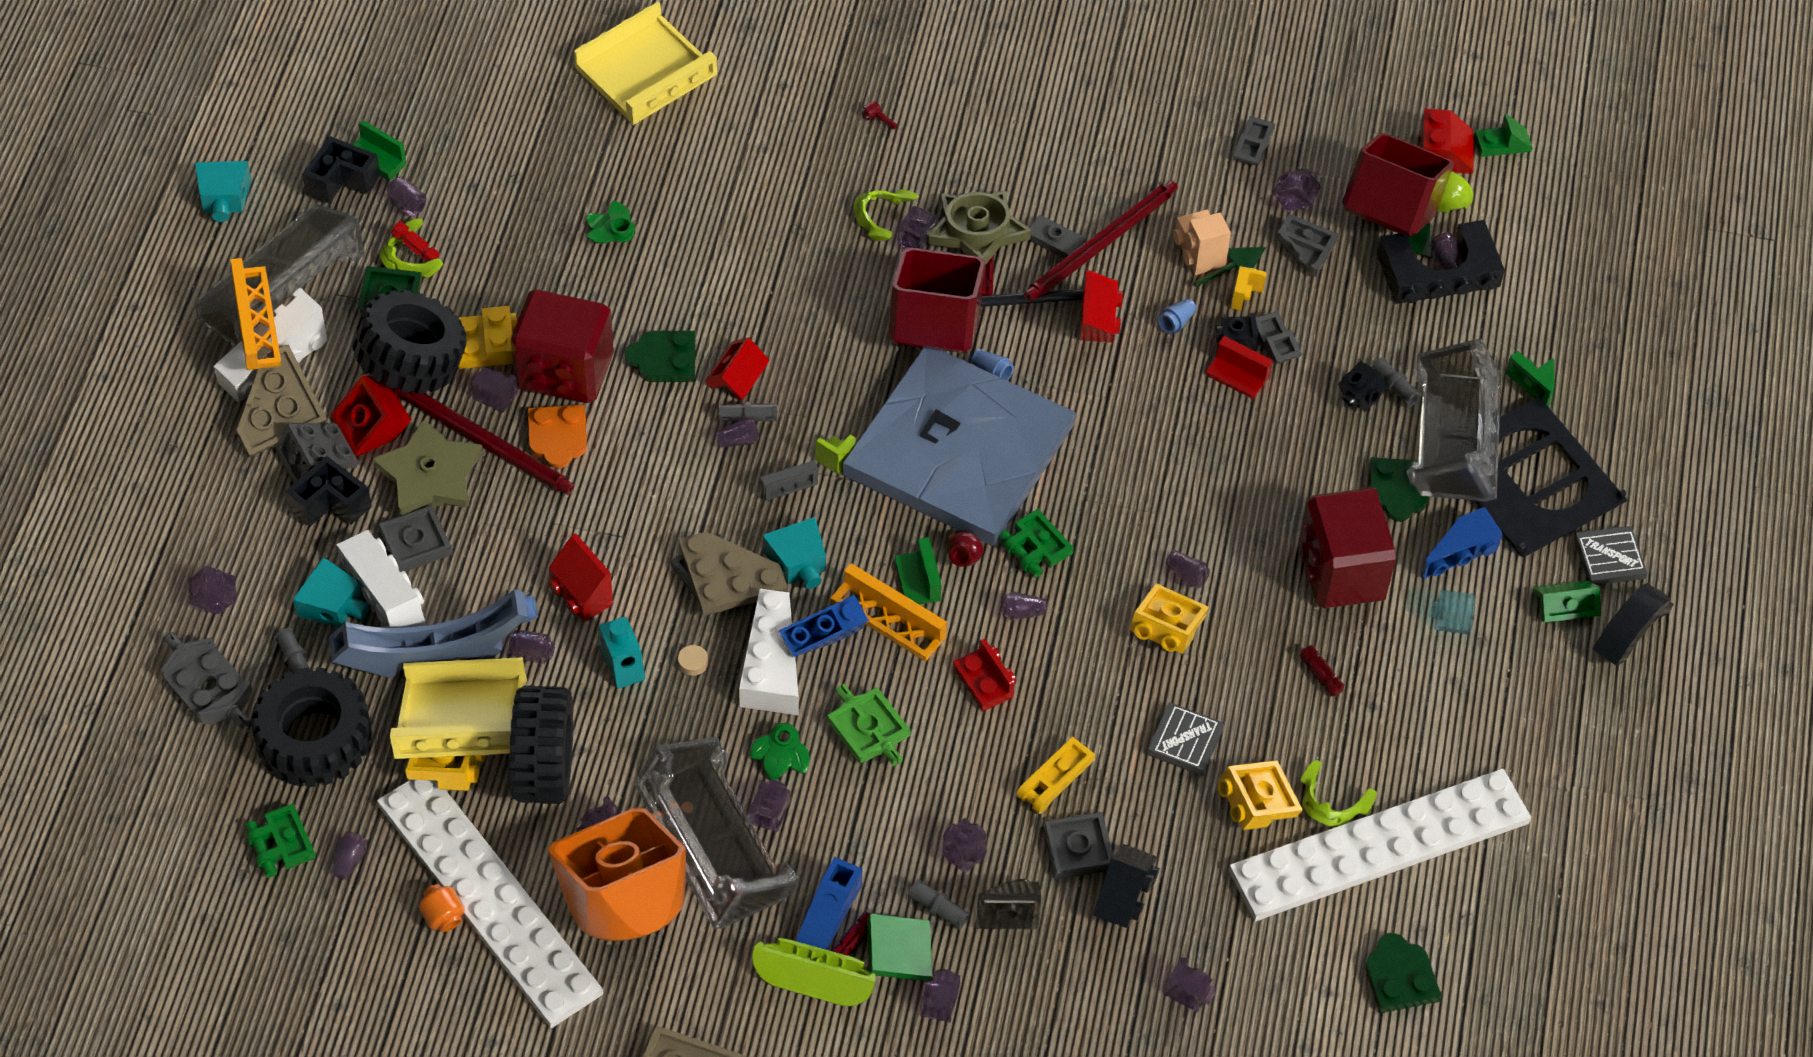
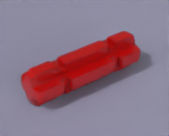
[391,221,440,262]

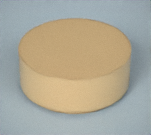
[678,645,708,676]

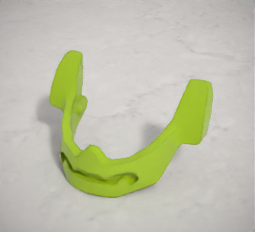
[853,189,918,241]
[379,218,443,278]
[1300,760,1377,826]

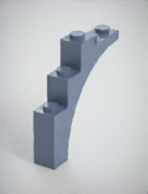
[329,589,528,678]

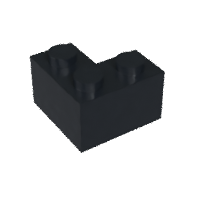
[302,136,381,204]
[285,456,372,527]
[1093,844,1160,928]

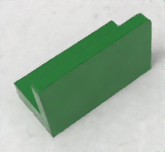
[352,120,407,181]
[895,537,942,605]
[1533,580,1601,623]

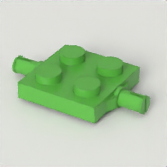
[827,684,911,766]

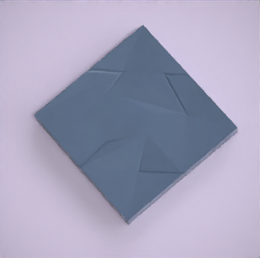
[843,348,1076,546]

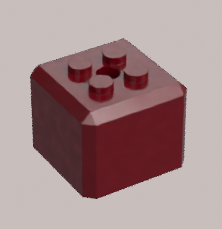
[1342,133,1454,237]
[888,247,985,353]
[510,289,614,403]
[1298,487,1396,608]

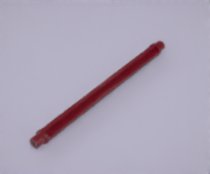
[1024,180,1178,302]
[393,388,575,495]

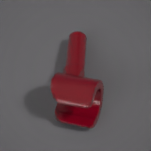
[862,101,898,129]

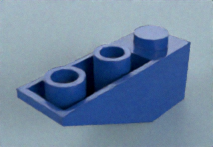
[1421,507,1503,579]
[778,595,869,657]
[795,857,863,950]

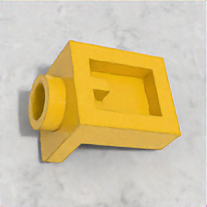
[1231,266,1267,311]

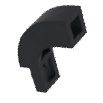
[1592,583,1674,666]

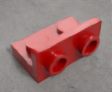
[953,638,1016,712]

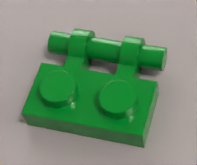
[999,509,1074,578]
[245,803,316,878]

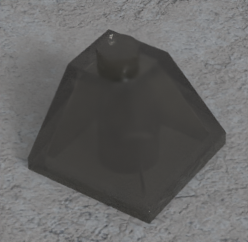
[976,879,1041,929]

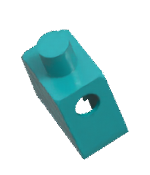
[195,161,251,222]
[763,517,826,589]
[293,558,370,628]
[598,617,645,689]

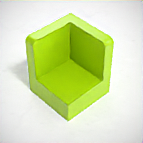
[815,435,856,474]

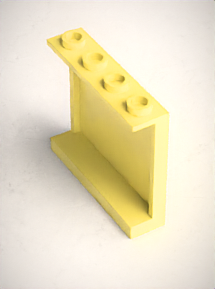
[574,2,717,125]
[390,657,527,759]

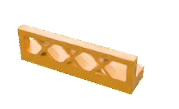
[231,258,281,370]
[830,563,947,662]

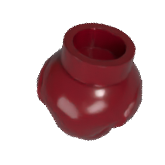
[947,530,984,567]

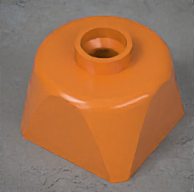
[548,808,686,941]

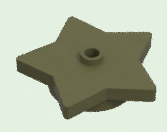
[928,191,1031,265]
[373,420,483,515]

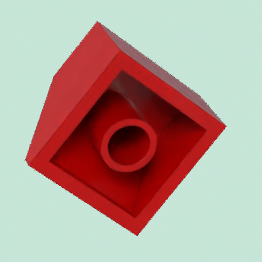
[1419,108,1474,174]
[1080,270,1123,343]
[330,375,412,456]
[548,533,613,623]

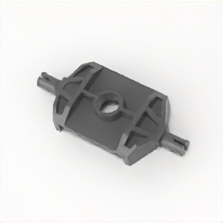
[161,632,252,729]

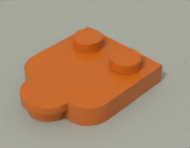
[528,405,587,469]

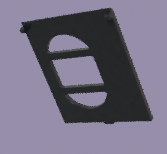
[1435,396,1628,558]

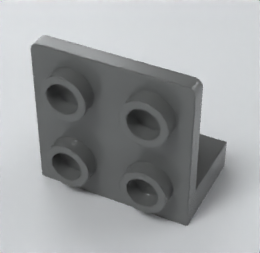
[275,423,359,483]

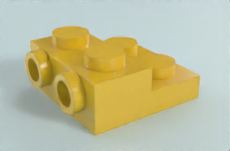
[459,306,517,369]
[1129,583,1209,654]
[405,755,486,791]
[1218,761,1302,830]

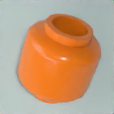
[418,884,465,933]

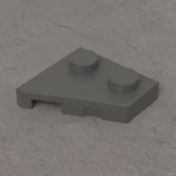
[1277,214,1339,277]

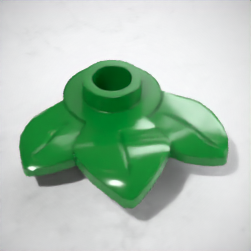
[586,201,636,244]
[750,723,810,781]

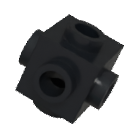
[1338,361,1388,412]

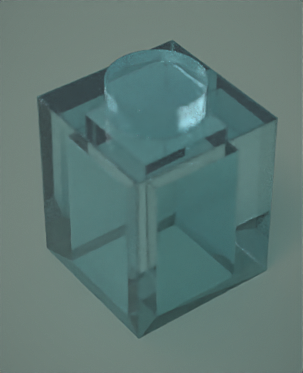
[1430,590,1476,635]

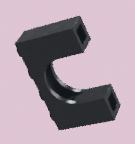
[1376,220,1505,304]

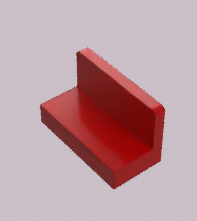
[1206,336,1273,399]
[705,337,769,400]

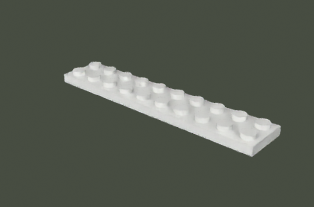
[1229,768,1532,921]
[377,779,603,1029]

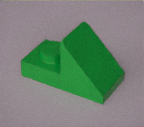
[1474,114,1533,157]
[1506,351,1554,406]

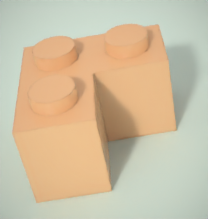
[1173,209,1231,275]

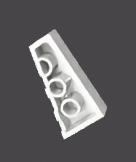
[214,288,328,403]
[336,530,426,628]
[739,589,799,715]

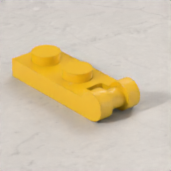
[1016,737,1095,814]

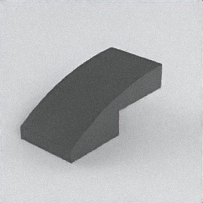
[1233,116,1275,166]
[1256,311,1302,364]

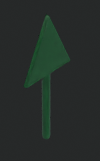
[1408,223,1433,259]
[1193,247,1267,287]

